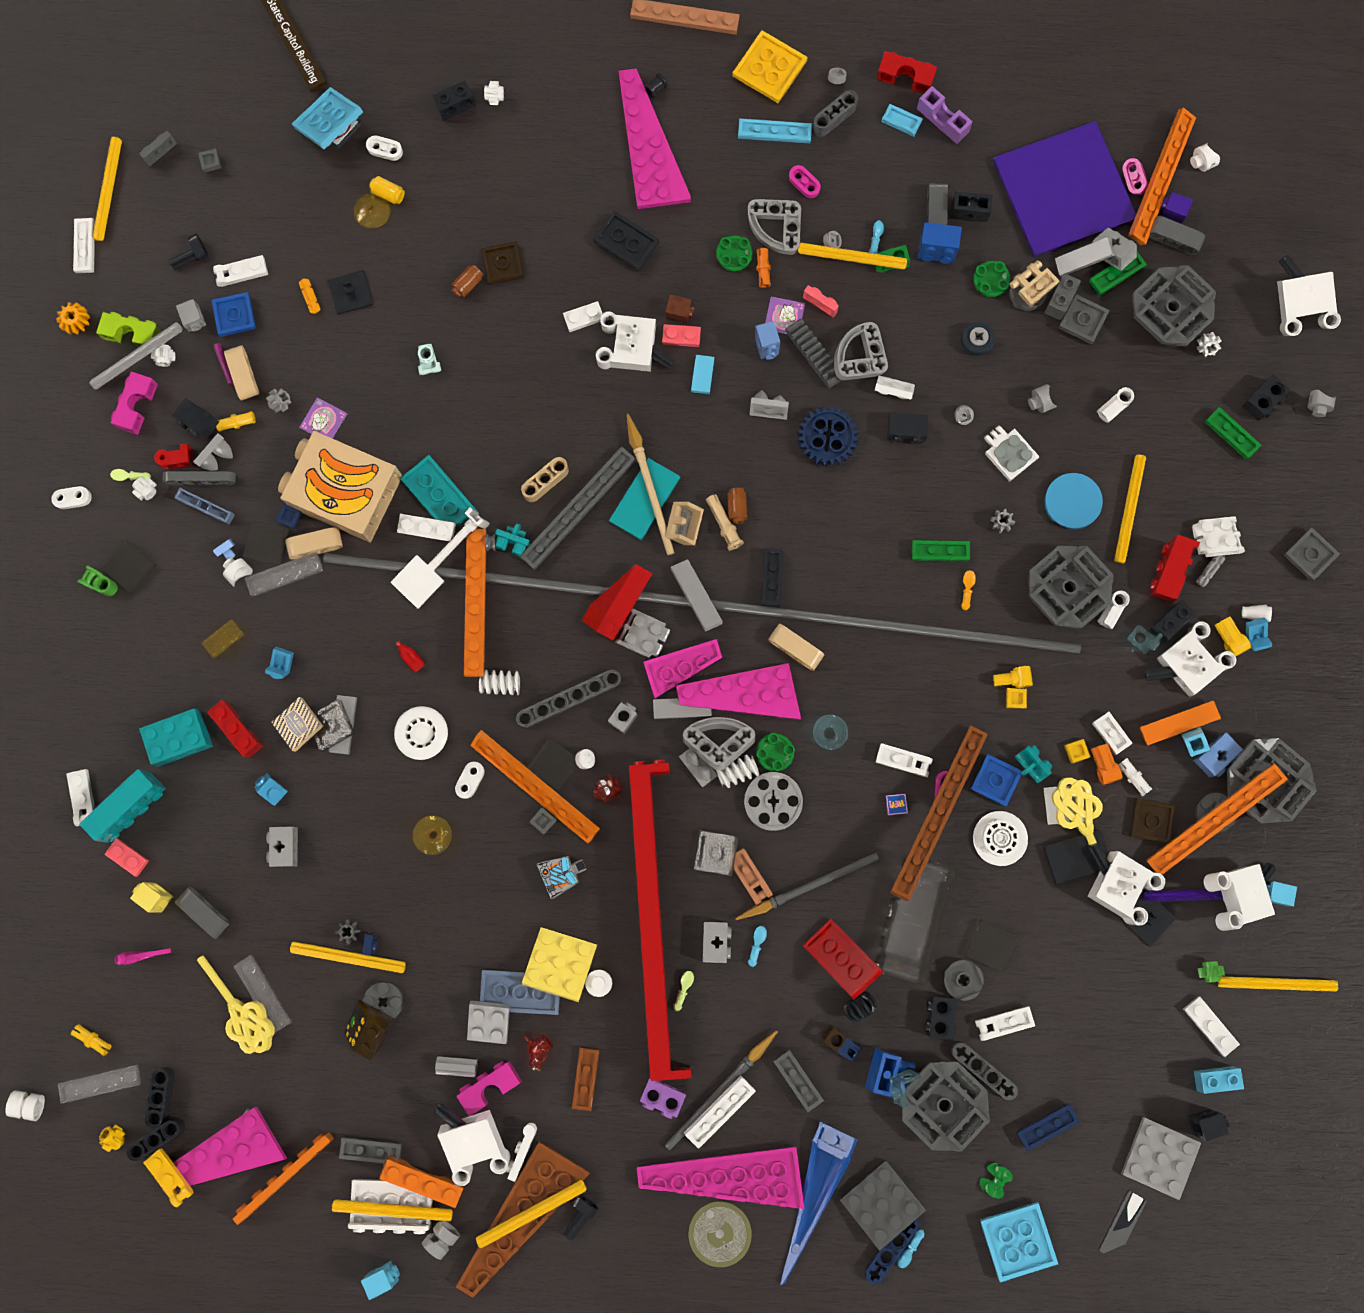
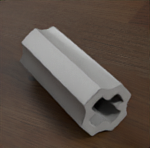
[435,1056,478,1077]

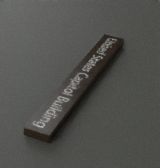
[261,0,327,92]

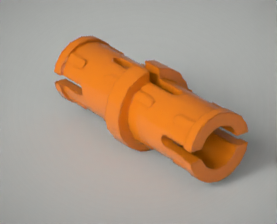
[756,248,771,288]

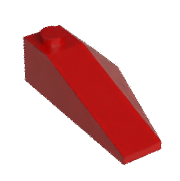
[582,564,652,640]

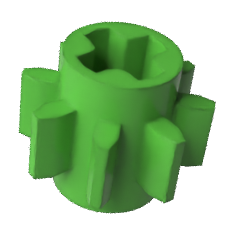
[1198,961,1225,983]

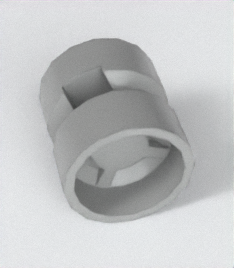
[422,1221,460,1260]

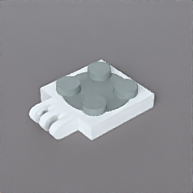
[984,425,1039,482]

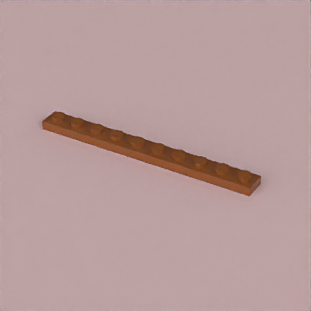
[890,725,988,902]

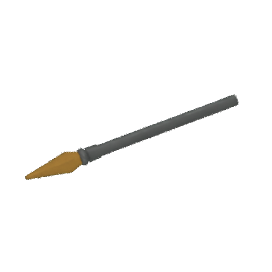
[736,853,879,920]
[665,1031,778,1150]

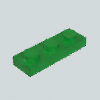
[1089,251,1147,296]
[1205,407,1261,460]
[912,540,970,561]

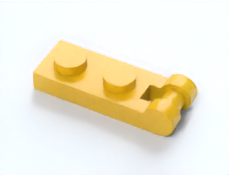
[143,1148,194,1207]

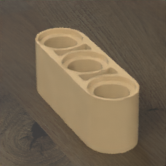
[224,345,259,401]
[521,457,569,502]
[285,527,343,560]
[768,624,824,671]

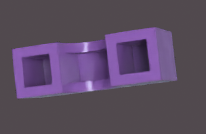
[917,86,973,144]

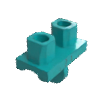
[495,523,531,557]
[1015,746,1052,783]

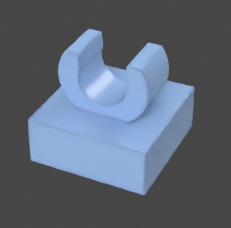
[213,539,235,560]

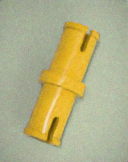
[216,411,256,432]
[71,1024,111,1056]

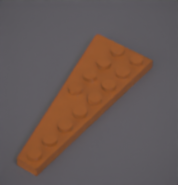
[456,1141,590,1298]

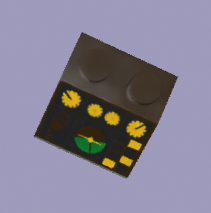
[344,999,394,1061]

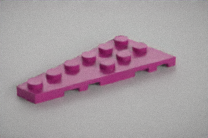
[676,663,801,720]
[161,1107,287,1193]

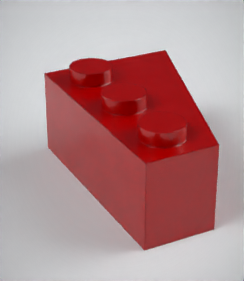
[1149,535,1200,603]

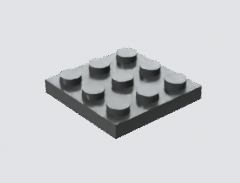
[840,1161,926,1251]

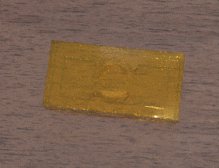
[201,619,245,659]

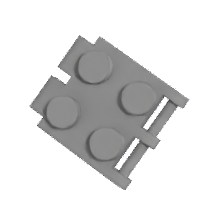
[615,609,670,659]

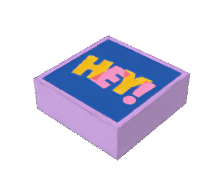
[885,794,908,815]

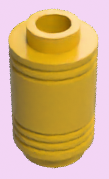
[369,176,405,204]

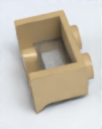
[665,502,704,545]

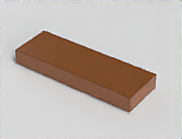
[571,1047,600,1111]

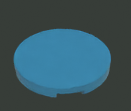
[1044,473,1103,530]

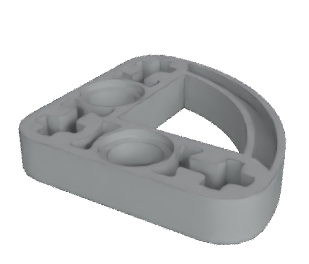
[748,199,801,255]
[834,322,888,380]
[683,717,755,770]

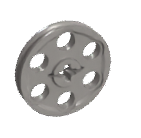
[744,772,803,831]

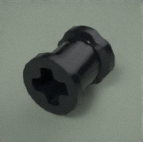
[644,73,668,98]

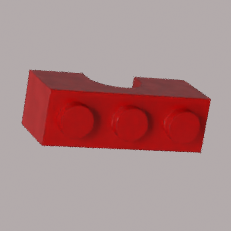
[877,51,937,94]
[207,700,263,758]

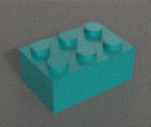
[139,709,213,767]

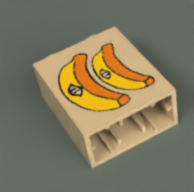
[278,431,402,543]

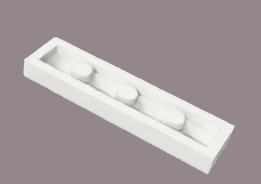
[684,1075,756,1149]

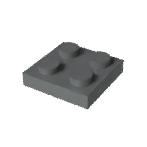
[1059,294,1110,344]
[1284,527,1340,582]

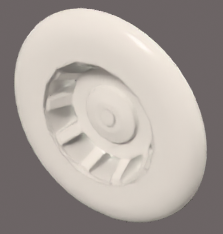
[394,706,448,760]
[973,811,1028,866]

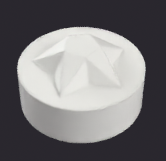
[575,749,595,769]

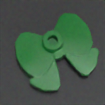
[980,1163,1013,1199]

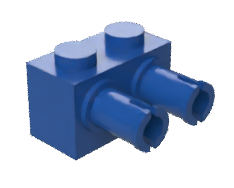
[865,1048,915,1097]

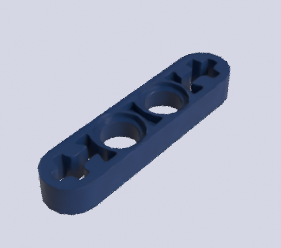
[865,1218,919,1284]

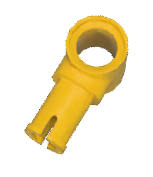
[993,666,1033,688]

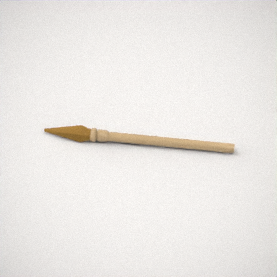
[627,414,674,555]

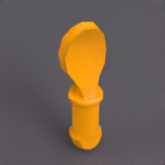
[961,570,976,610]

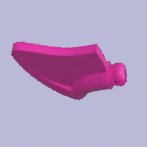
[115,948,171,965]

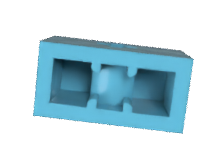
[1194,1066,1244,1094]
[361,1261,400,1300]

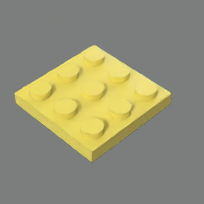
[522,928,597,1002]

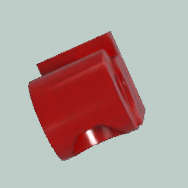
[154,444,194,469]

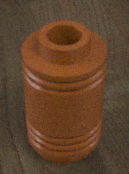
[451,265,483,298]
[727,488,748,524]

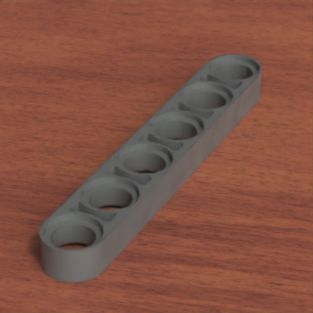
[516,670,621,728]

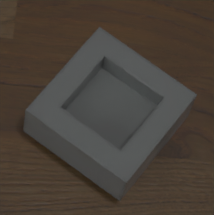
[198,148,222,173]
[530,808,557,835]

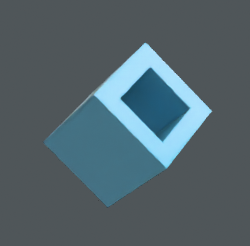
[1181,727,1210,757]
[1266,881,1297,906]

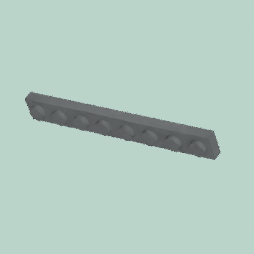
[520,447,636,570]

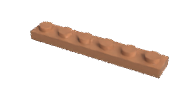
[630,0,740,35]

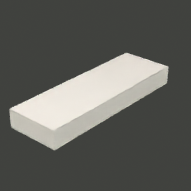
[73,218,95,273]

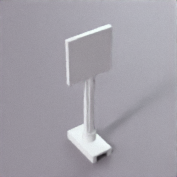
[391,508,490,609]

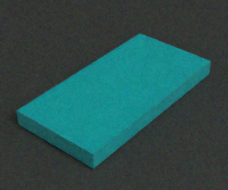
[400,455,477,529]
[609,458,680,541]

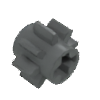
[335,919,362,944]

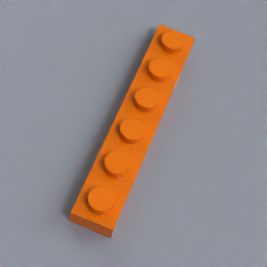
[233,1132,334,1225]

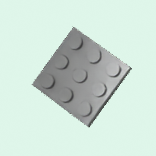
[1121,1117,1201,1200]

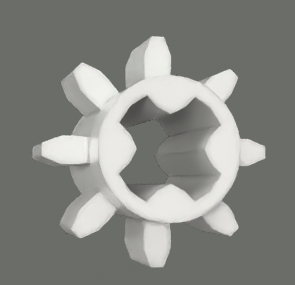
[484,81,504,105]
[1197,332,1221,357]
[151,344,175,367]
[132,477,157,500]

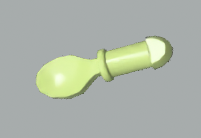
[110,469,151,481]
[673,971,694,1011]

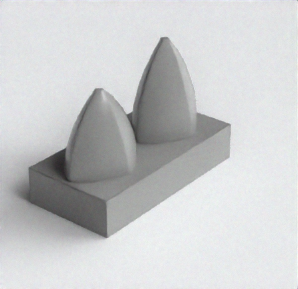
[750,390,789,420]
[193,434,233,471]
[679,748,718,788]

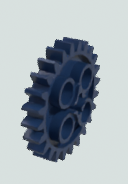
[798,406,859,467]

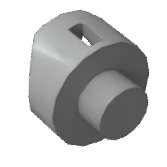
[1028,384,1057,413]
[1307,390,1336,417]

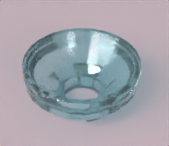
[813,714,848,750]

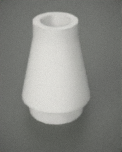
[1242,604,1272,622]

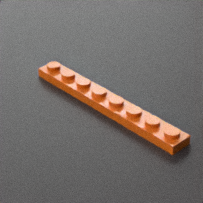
[1128,107,1196,245]
[464,529,487,677]
[470,730,600,844]
[1146,763,1288,874]

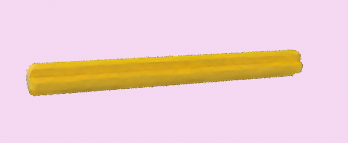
[92,137,122,241]
[798,243,907,269]
[1114,454,1146,564]
[290,941,406,973]
[1217,976,1338,991]
[476,1180,587,1248]
[332,1200,453,1221]

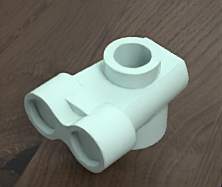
[418,344,441,375]

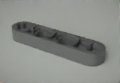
[162,471,236,485]
[951,1042,1018,1100]

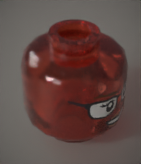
[592,775,622,803]

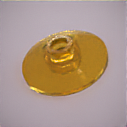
[354,193,391,229]
[413,816,452,855]

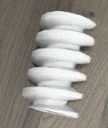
[479,669,520,695]
[716,755,759,788]

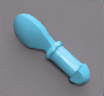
[869,220,884,254]
[748,926,767,967]
[897,1229,924,1268]

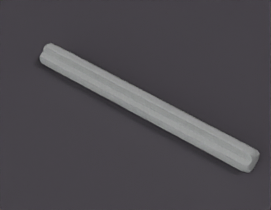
[90,322,183,389]

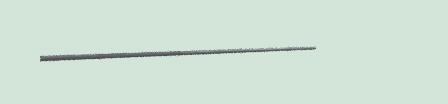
[324,553,1081,654]

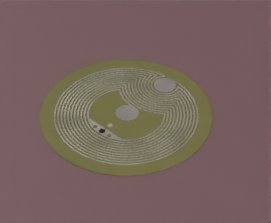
[688,1202,752,1267]

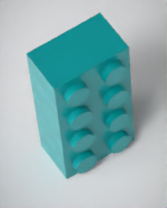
[79,769,166,843]

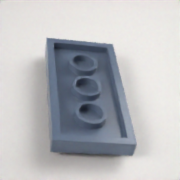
[480,970,560,1015]

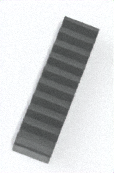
[785,318,841,389]

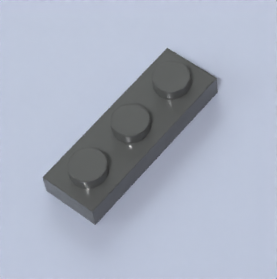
[773,1050,824,1112]
[339,1137,402,1164]

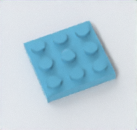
[292,87,363,149]
[980,1202,1058,1282]

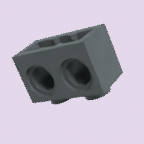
[1044,273,1081,321]

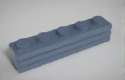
[174,488,235,525]

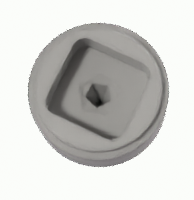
[828,68,847,84]
[823,231,842,248]
[954,405,974,425]

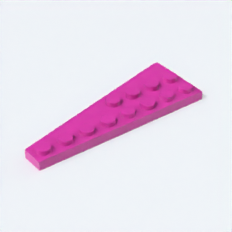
[619,69,691,209]
[637,1146,804,1209]

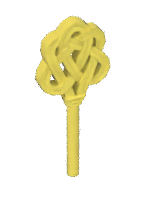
[1051,778,1102,845]
[197,955,275,1054]

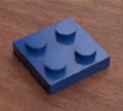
[212,292,256,337]
[970,754,1022,807]

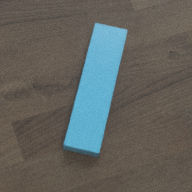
[738,119,812,143]

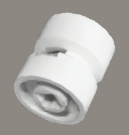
[6,1090,45,1121]

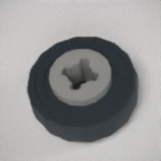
[961,322,995,356]

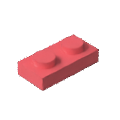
[803,285,839,318]
[662,324,701,347]
[104,838,149,877]

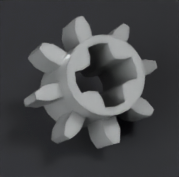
[266,388,291,413]
[990,509,1015,533]

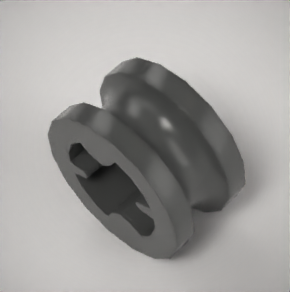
[485,534,496,551]

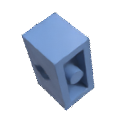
[755,321,780,360]
[1193,732,1243,778]

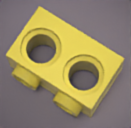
[130,882,174,912]

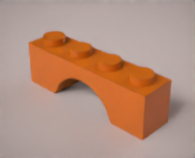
[380,1154,463,1208]

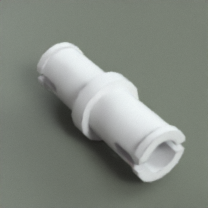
[1118,758,1152,796]

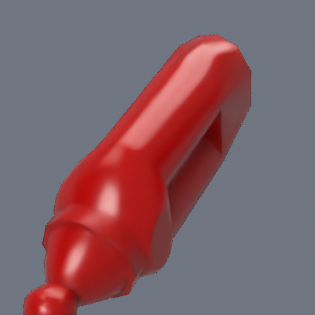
[396,641,425,672]

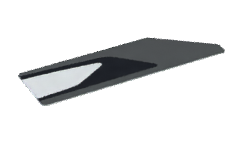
[1099,1191,1147,1254]

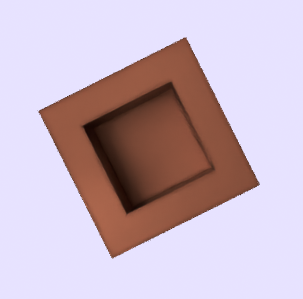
[665,295,695,323]

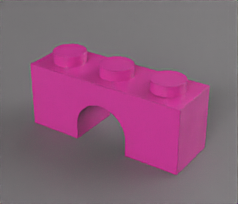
[111,372,158,435]
[456,1061,522,1116]

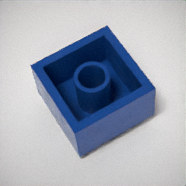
[917,222,962,264]

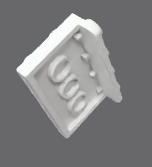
[348,1179,433,1234]

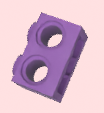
[640,1078,686,1119]

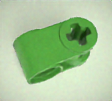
[77,565,118,596]

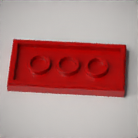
[802,919,883,1000]

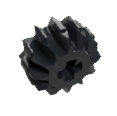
[842,991,878,1023]

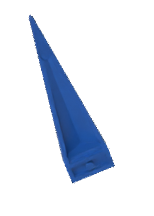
[781,1122,858,1285]

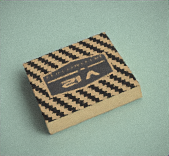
[272,697,323,752]

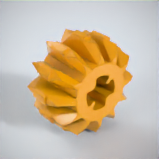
[56,302,90,335]

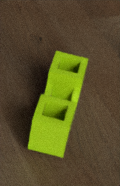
[96,312,162,348]

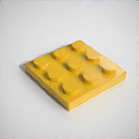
[732,31,808,103]

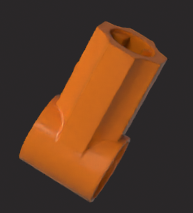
[1091,743,1122,785]

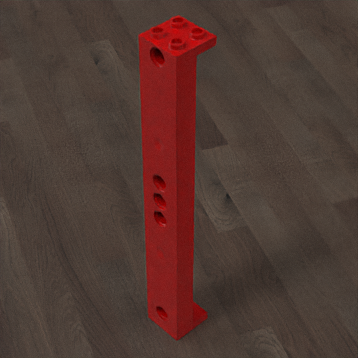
[629,760,692,1081]

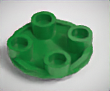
[716,235,753,271]
[973,261,1010,297]
[756,733,795,772]

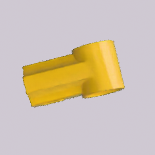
[1214,617,1251,657]

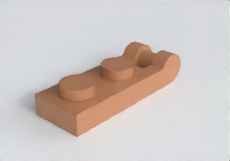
[727,848,773,905]

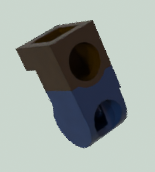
[820,1025,861,1062]

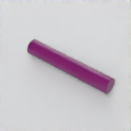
[213,343,234,385]

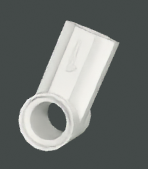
[1097,387,1134,423]
[1097,591,1130,629]

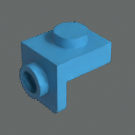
[1246,618,1272,651]
[265,647,294,679]
[254,773,288,806]

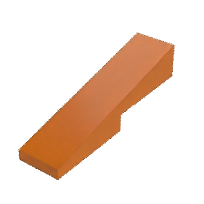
[1139,701,1221,746]

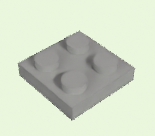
[467,1001,510,1044]

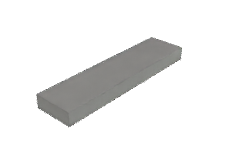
[671,559,723,632]

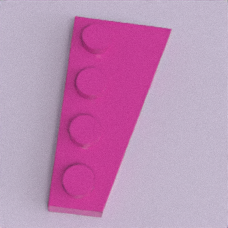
[643,639,722,698]

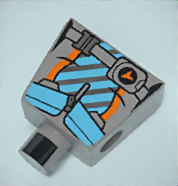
[537,856,587,899]

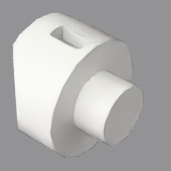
[1190,143,1220,172]
[223,558,253,587]
[585,969,613,997]

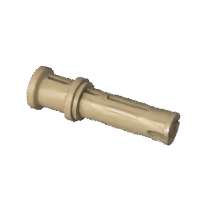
[706,494,744,551]

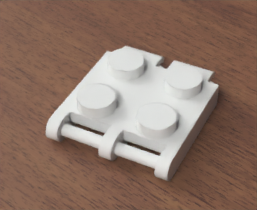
[1192,517,1245,557]

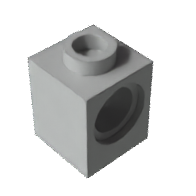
[176,299,206,332]
[608,702,638,734]

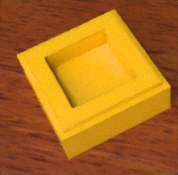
[1006,688,1027,709]
[1064,739,1090,764]

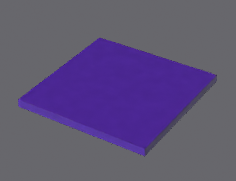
[993,121,1136,257]

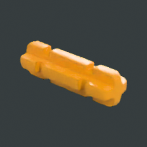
[299,278,320,314]

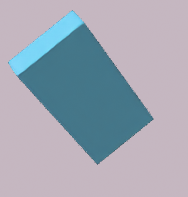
[881,104,922,137]
[691,355,715,395]

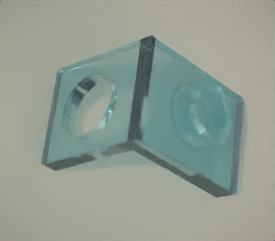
[1127,625,1163,654]
[889,1069,921,1108]

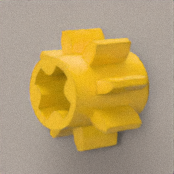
[99,1125,125,1152]

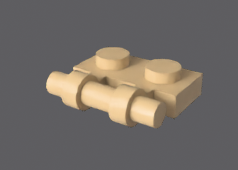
[1010,260,1060,307]

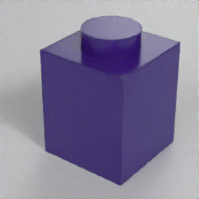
[1161,192,1193,224]

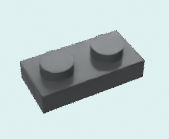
[139,131,177,167]

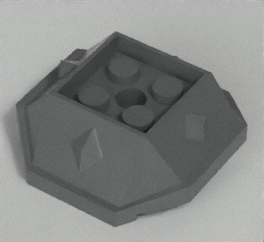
[1131,265,1216,347]
[1028,546,1114,629]
[1227,738,1317,824]
[902,1061,990,1151]

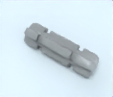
[1196,555,1225,587]

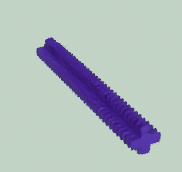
[1143,889,1223,902]

